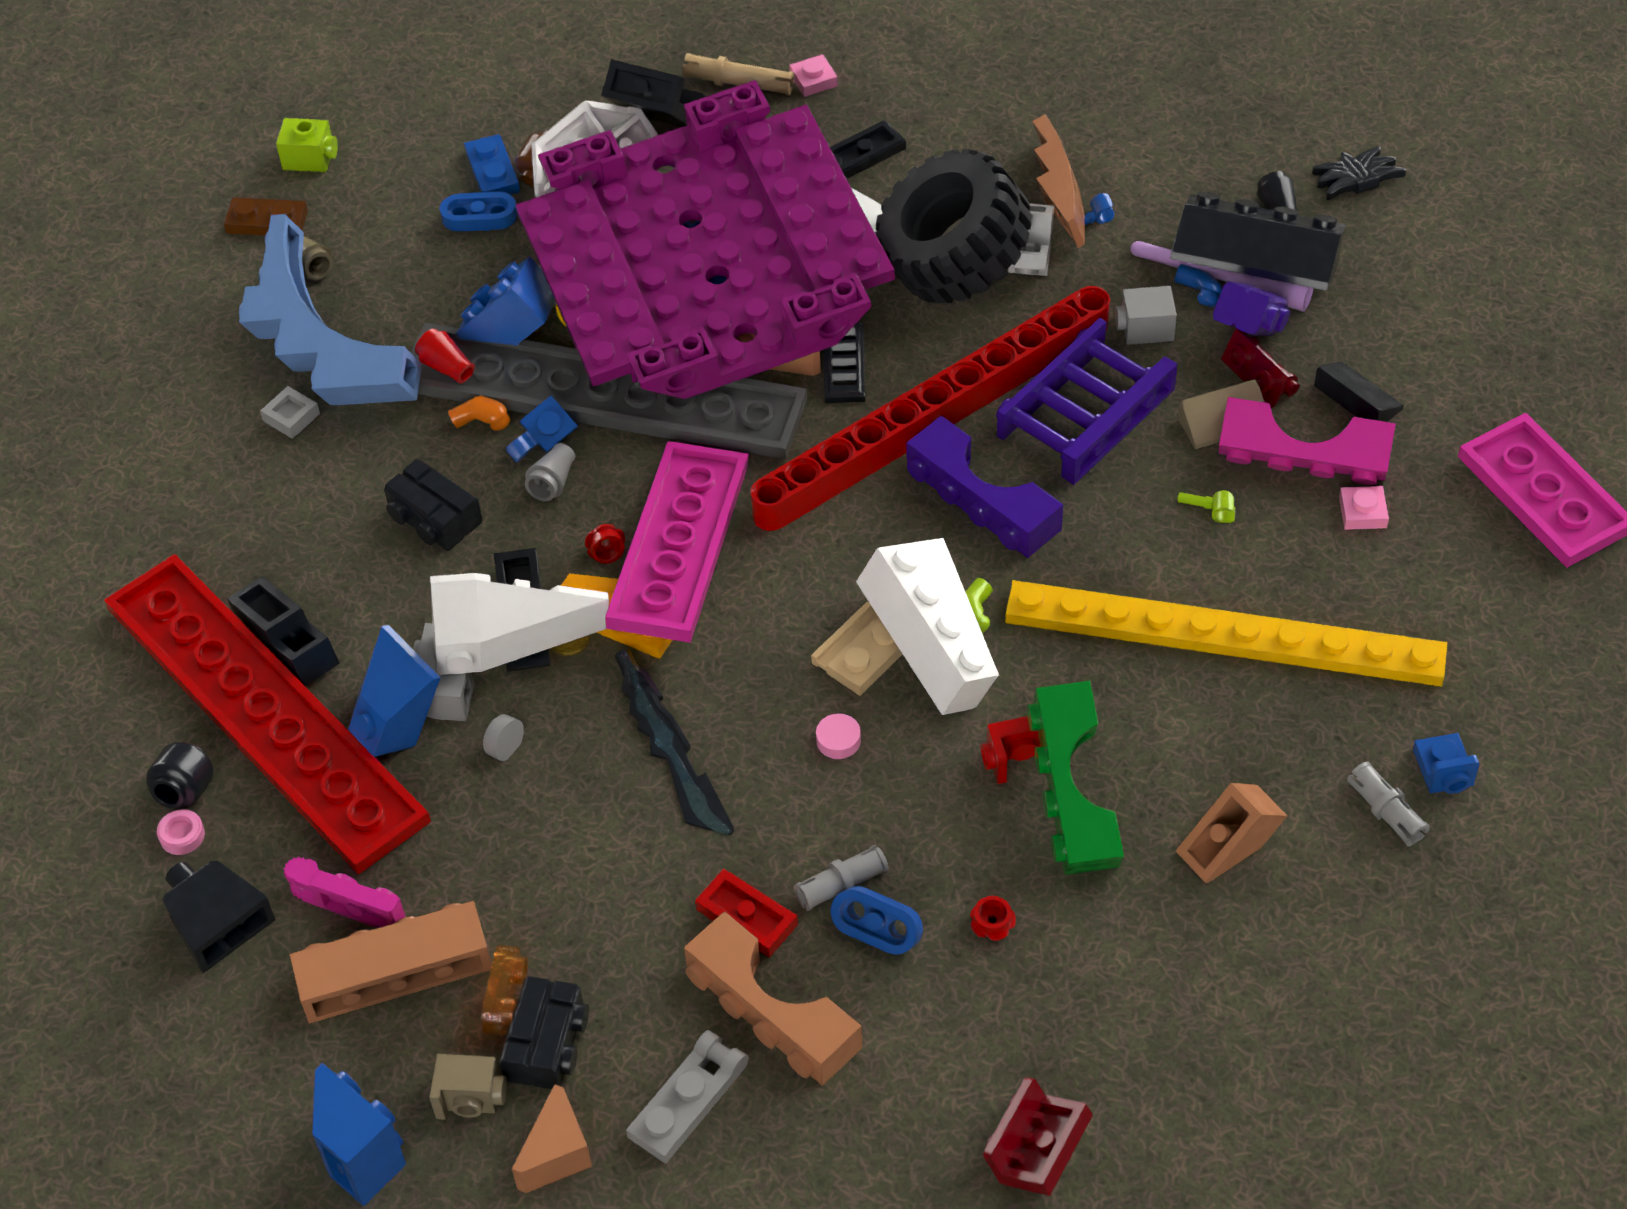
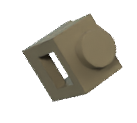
[429,1054,507,1120]

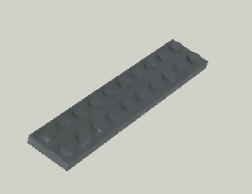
[411,323,807,460]

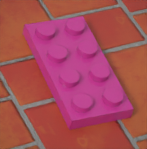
[1458,413,1627,568]

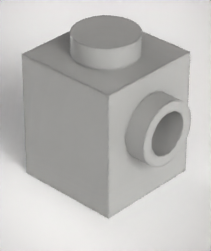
[1115,286,1177,345]

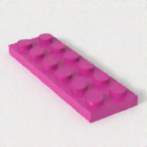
[605,441,748,643]

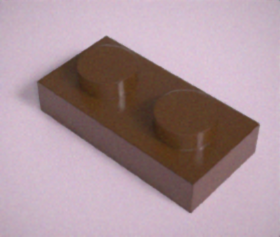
[223,197,308,236]

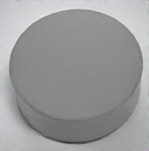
[483,714,524,761]

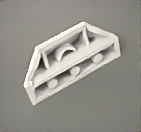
[531,100,658,197]

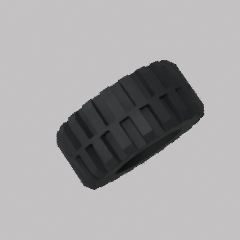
[875,149,1032,304]

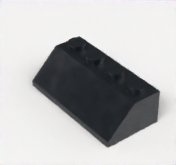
[1170,192,1346,291]

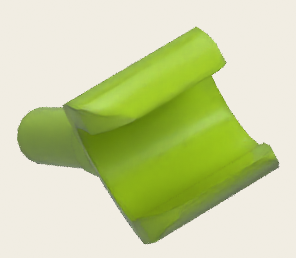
[1178,490,1236,523]

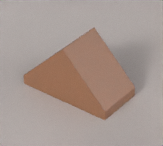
[512,1085,592,1193]

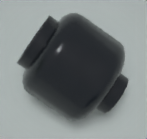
[146,742,214,808]

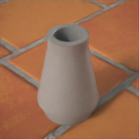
[525,443,575,501]

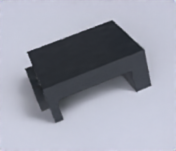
[601,59,706,127]

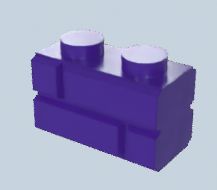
[1212,281,1290,336]

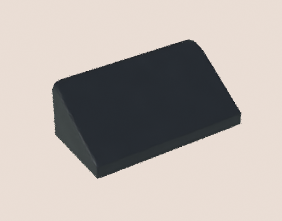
[1314,361,1404,422]

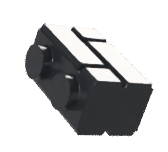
[384,459,483,551]
[499,976,589,1090]

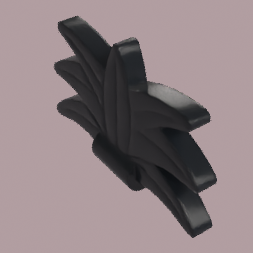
[1312,147,1406,200]

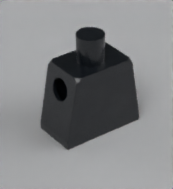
[162,861,275,973]

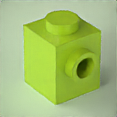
[276,118,338,172]

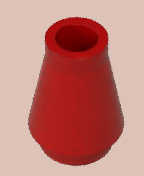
[415,328,475,384]

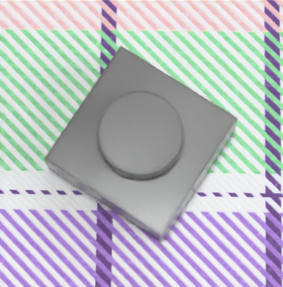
[260,386,320,439]

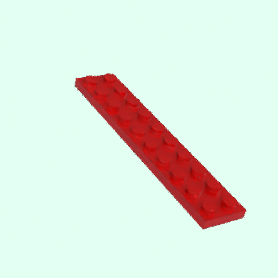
[104,554,431,875]

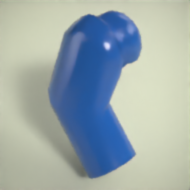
[1174,264,1223,307]

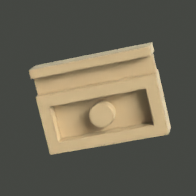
[811,601,903,696]

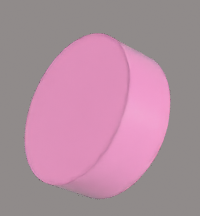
[816,714,861,759]
[157,809,205,855]

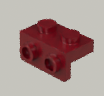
[983,1077,1093,1196]

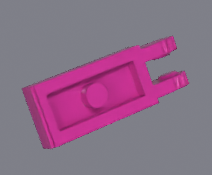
[283,856,406,928]

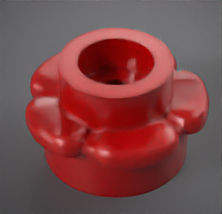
[584,524,625,564]
[970,896,1016,941]

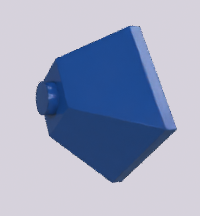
[348,625,441,757]

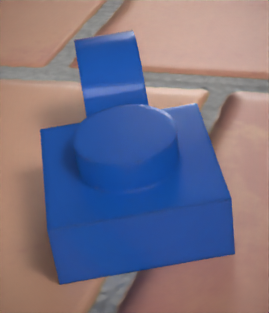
[506,395,578,463]

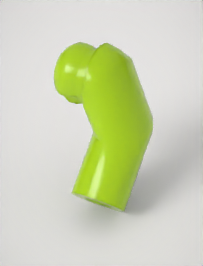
[965,578,993,634]

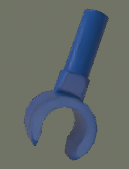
[1085,193,1114,226]

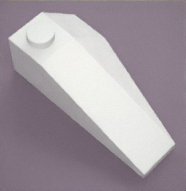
[430,573,609,675]

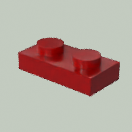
[695,869,798,958]

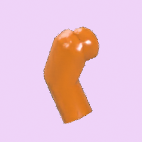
[448,396,510,431]

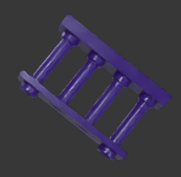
[996,318,1178,485]

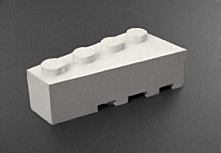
[856,538,999,715]

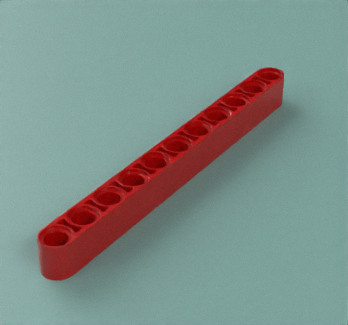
[751,286,1110,531]

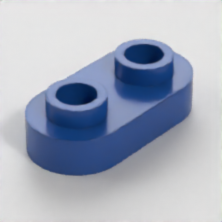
[440,192,518,231]
[831,886,923,955]

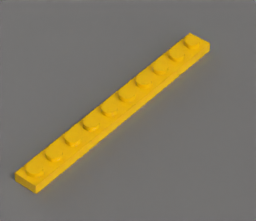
[1005,580,1447,687]

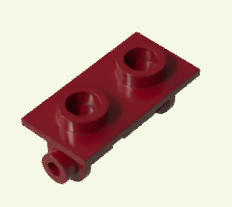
[1221,329,1300,408]

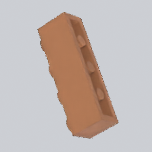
[290,901,493,1024]

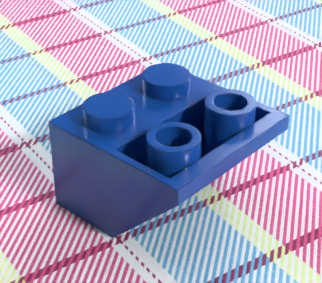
[456,256,556,346]
[312,1063,406,1206]

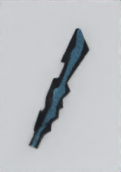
[615,649,734,835]

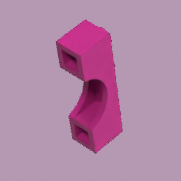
[1219,397,1396,485]

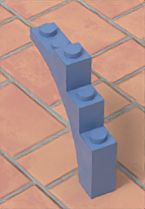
[239,214,422,405]

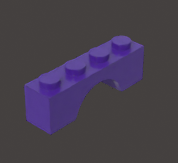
[906,416,1063,558]

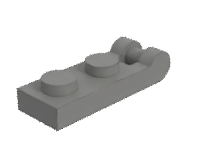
[626,1030,749,1164]

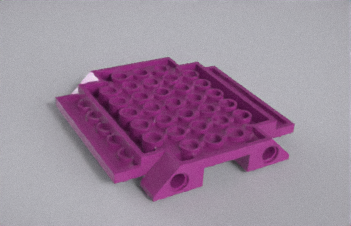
[516,80,895,399]

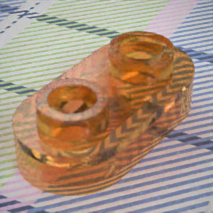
[482,945,528,1036]

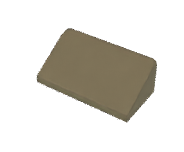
[1179,380,1264,449]

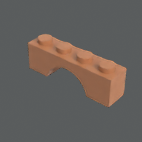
[684,911,862,1086]

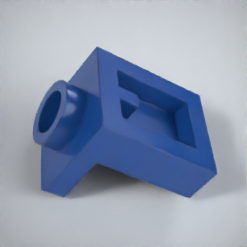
[1413,733,1480,794]

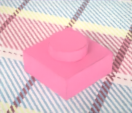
[789,54,838,97]
[1339,486,1389,530]

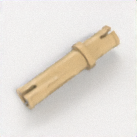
[683,53,795,95]

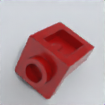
[980,716,1041,784]

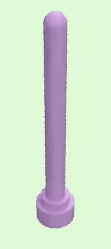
[1130,241,1314,312]

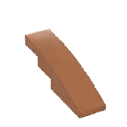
[1032,114,1085,248]

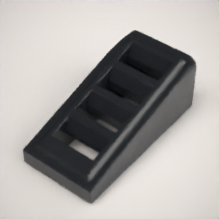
[824,322,865,403]

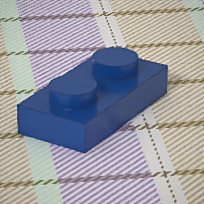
[464,134,520,195]

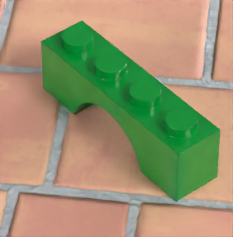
[1027,681,1124,875]

